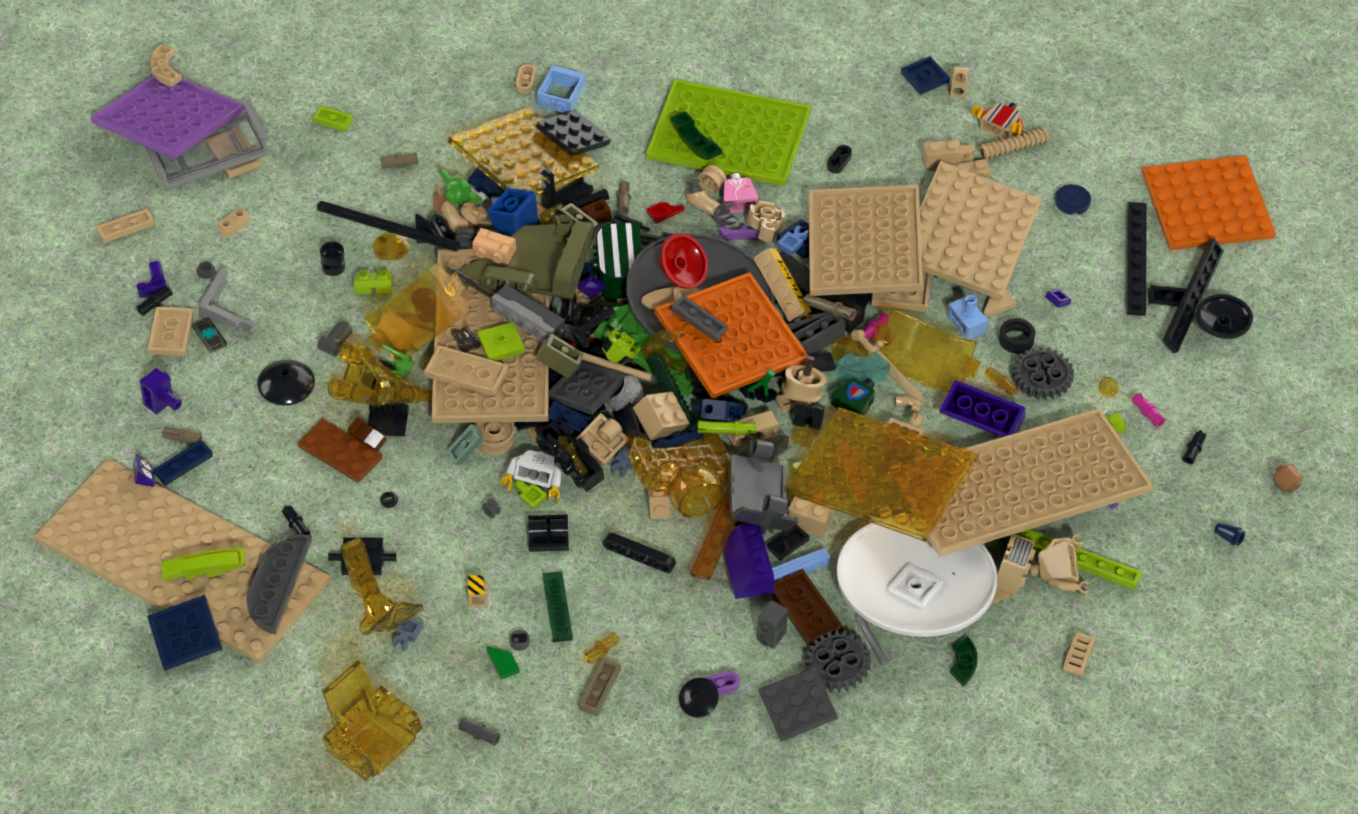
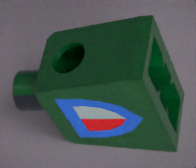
[831,378,875,422]

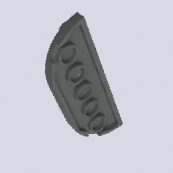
[247,534,312,635]

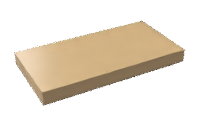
[423,345,509,397]

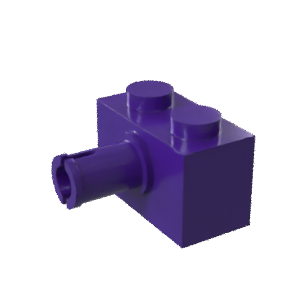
[139,368,182,415]

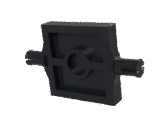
[328,537,397,575]

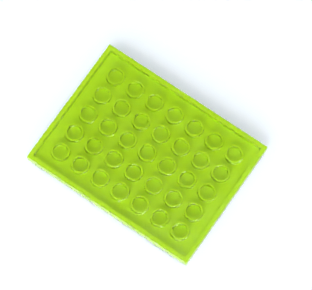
[646,79,812,187]

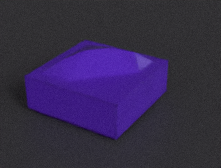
[578,275,604,299]
[1045,289,1072,308]

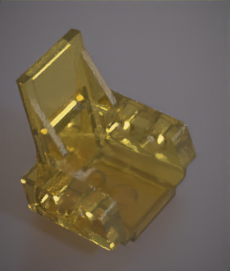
[322,660,423,781]

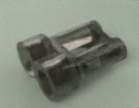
[451,326,482,353]

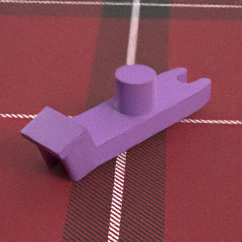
[719,225,759,241]

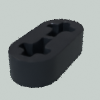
[827,145,852,173]

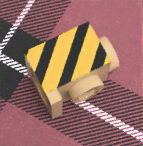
[467,574,489,606]

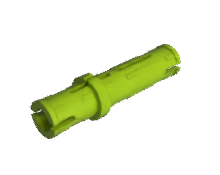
[698,421,756,436]

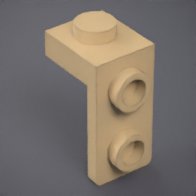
[647,481,670,520]

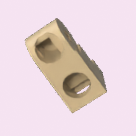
[950,66,969,98]

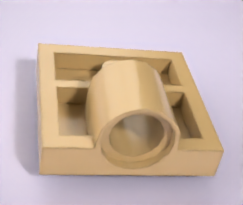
[575,413,629,467]

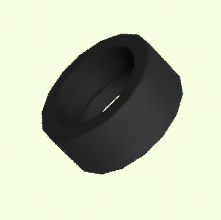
[999,318,1036,354]

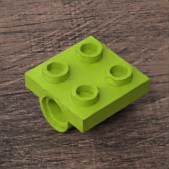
[354,269,393,295]

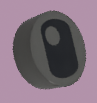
[509,630,530,651]

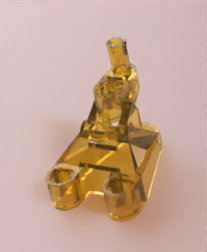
[328,342,433,406]

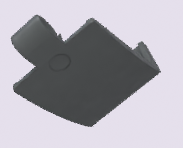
[729,439,799,531]

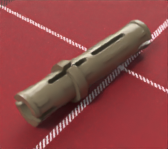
[804,294,856,321]

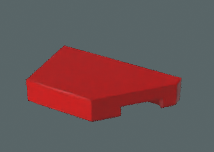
[646,202,685,224]

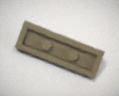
[579,658,621,716]

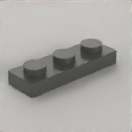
[671,295,728,342]

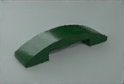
[670,111,723,160]

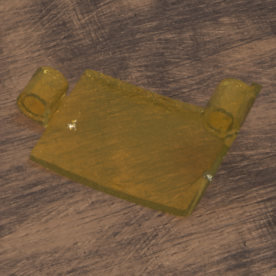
[364,263,471,362]
[872,310,981,392]

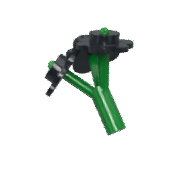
[741,369,777,403]

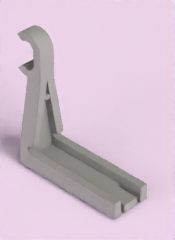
[199,268,255,336]

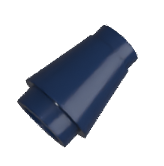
[1214,522,1245,546]

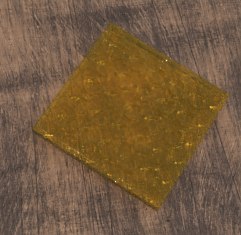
[448,107,600,195]

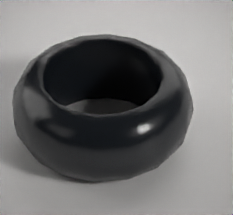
[380,492,398,508]

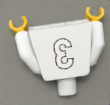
[501,450,562,503]

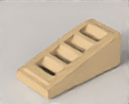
[1062,632,1095,677]

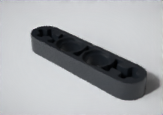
[602,533,676,573]

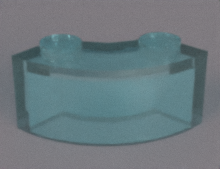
[835,352,890,384]

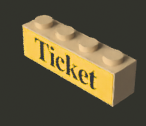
[753,248,812,322]

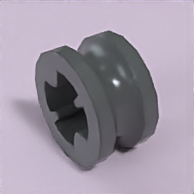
[482,499,501,519]

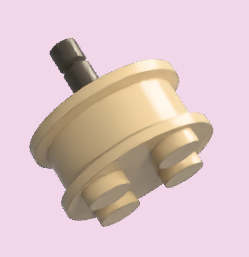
[781,356,827,406]

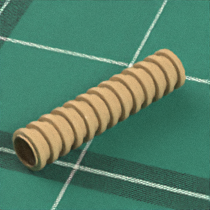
[979,127,1049,160]

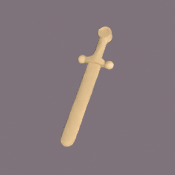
[851,329,923,402]

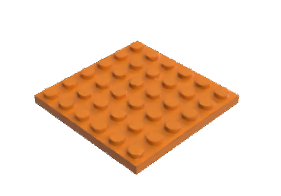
[1141,155,1276,250]
[654,272,809,399]

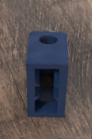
[694,399,743,422]

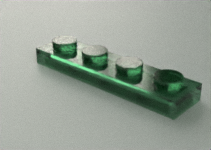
[542,571,573,643]

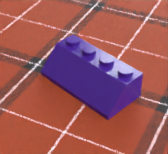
[939,380,1026,437]
[720,524,775,599]

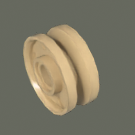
[475,422,515,456]

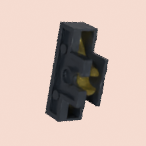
[537,420,605,492]

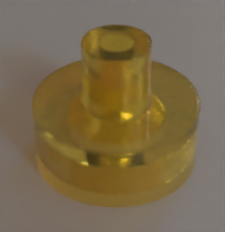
[1099,377,1119,397]

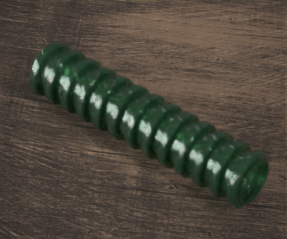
[647,354,695,424]

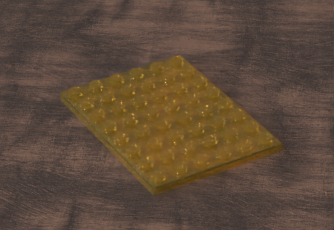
[784,407,978,542]

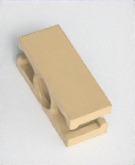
[726,410,779,449]

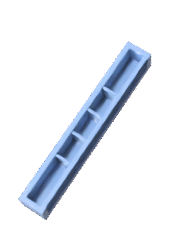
[772,548,830,582]

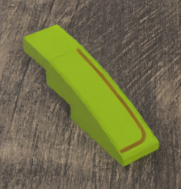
[161,548,246,582]

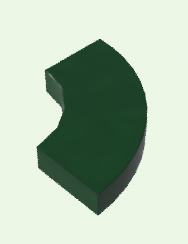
[950,637,978,686]

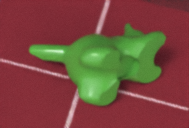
[438,168,483,207]

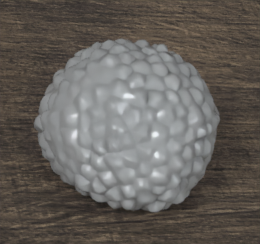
[605,375,643,412]

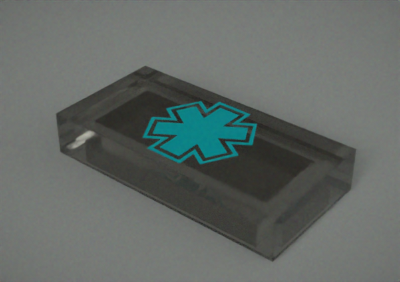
[192,317,227,353]

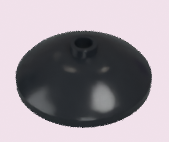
[1196,294,1253,339]
[257,360,315,405]

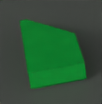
[486,646,520,679]

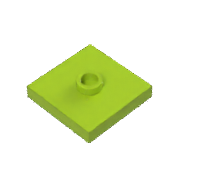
[477,322,525,361]

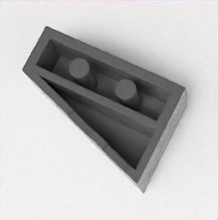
[787,312,845,355]

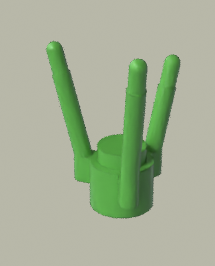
[365,344,413,376]

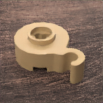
[747,201,785,242]

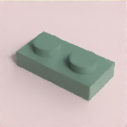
[446,424,485,465]

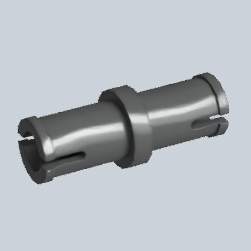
[458,718,500,746]

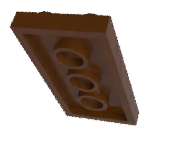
[772,570,844,647]

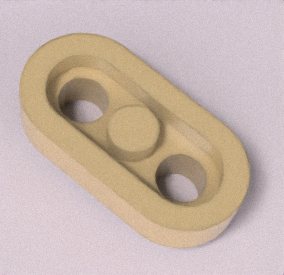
[515,64,537,94]
[217,209,249,237]

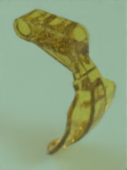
[340,538,424,636]

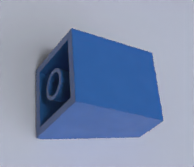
[487,188,538,237]

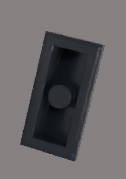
[1149,285,1186,306]

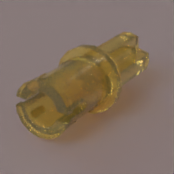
[984,367,1019,397]
[584,632,620,664]

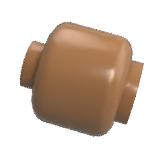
[1273,463,1303,493]

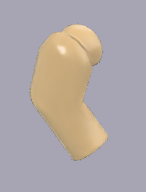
[895,397,922,413]

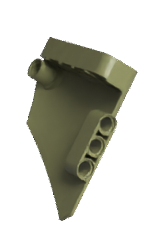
[449,215,594,300]

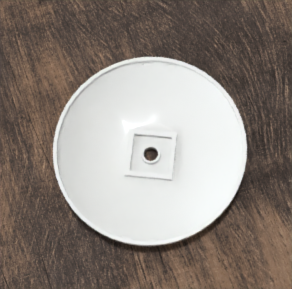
[837,515,997,637]

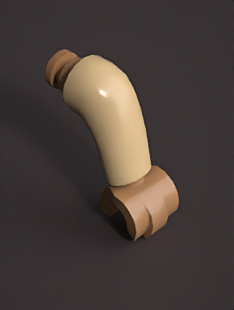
[433,187,479,236]

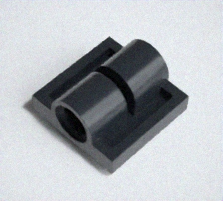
[528,514,569,552]

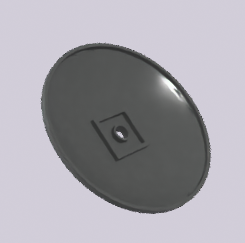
[626,233,774,353]

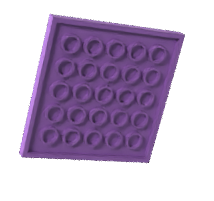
[91,76,244,160]

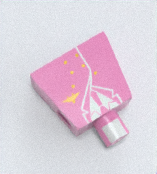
[724,173,758,212]

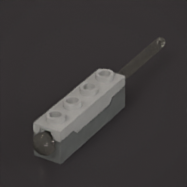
[446,266,566,341]

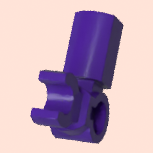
[136,261,167,298]

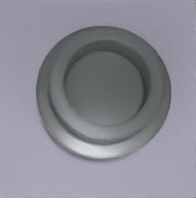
[197,261,216,279]

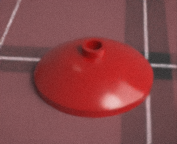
[660,233,708,289]

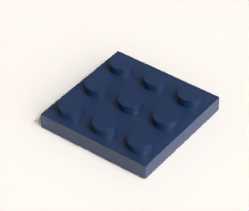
[147,595,223,671]

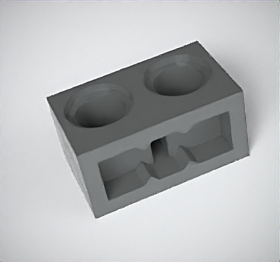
[757,601,788,649]

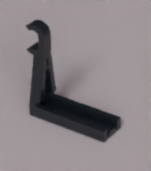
[540,169,593,215]

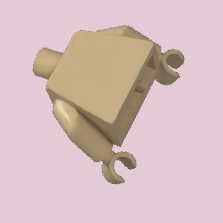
[1030,534,1089,595]

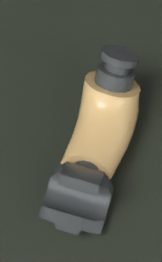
[685,178,739,226]

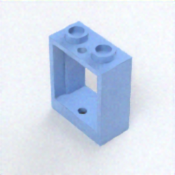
[537,65,586,113]

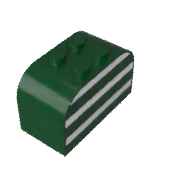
[592,222,642,302]

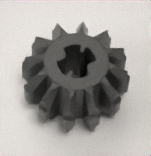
[455,227,476,249]

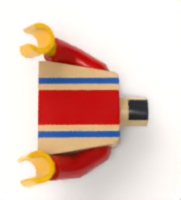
[970,103,1024,139]

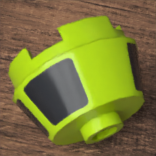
[602,328,640,366]

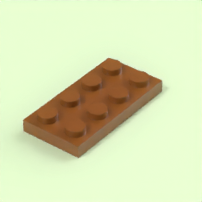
[298,419,383,483]

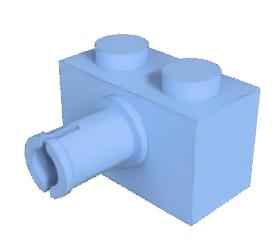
[947,295,988,340]

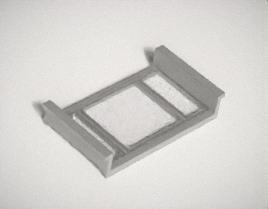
[144,100,269,189]

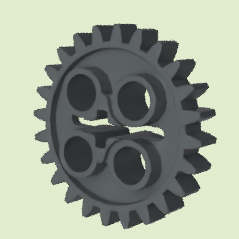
[1012,347,1074,400]
[805,630,871,693]

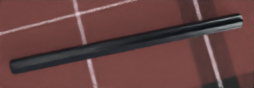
[317,201,460,252]

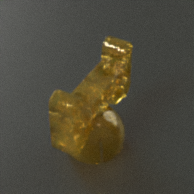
[628,433,730,518]

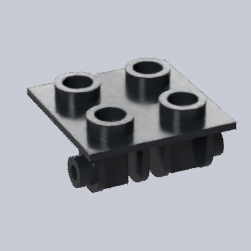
[368,400,409,437]

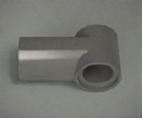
[318,321,353,357]

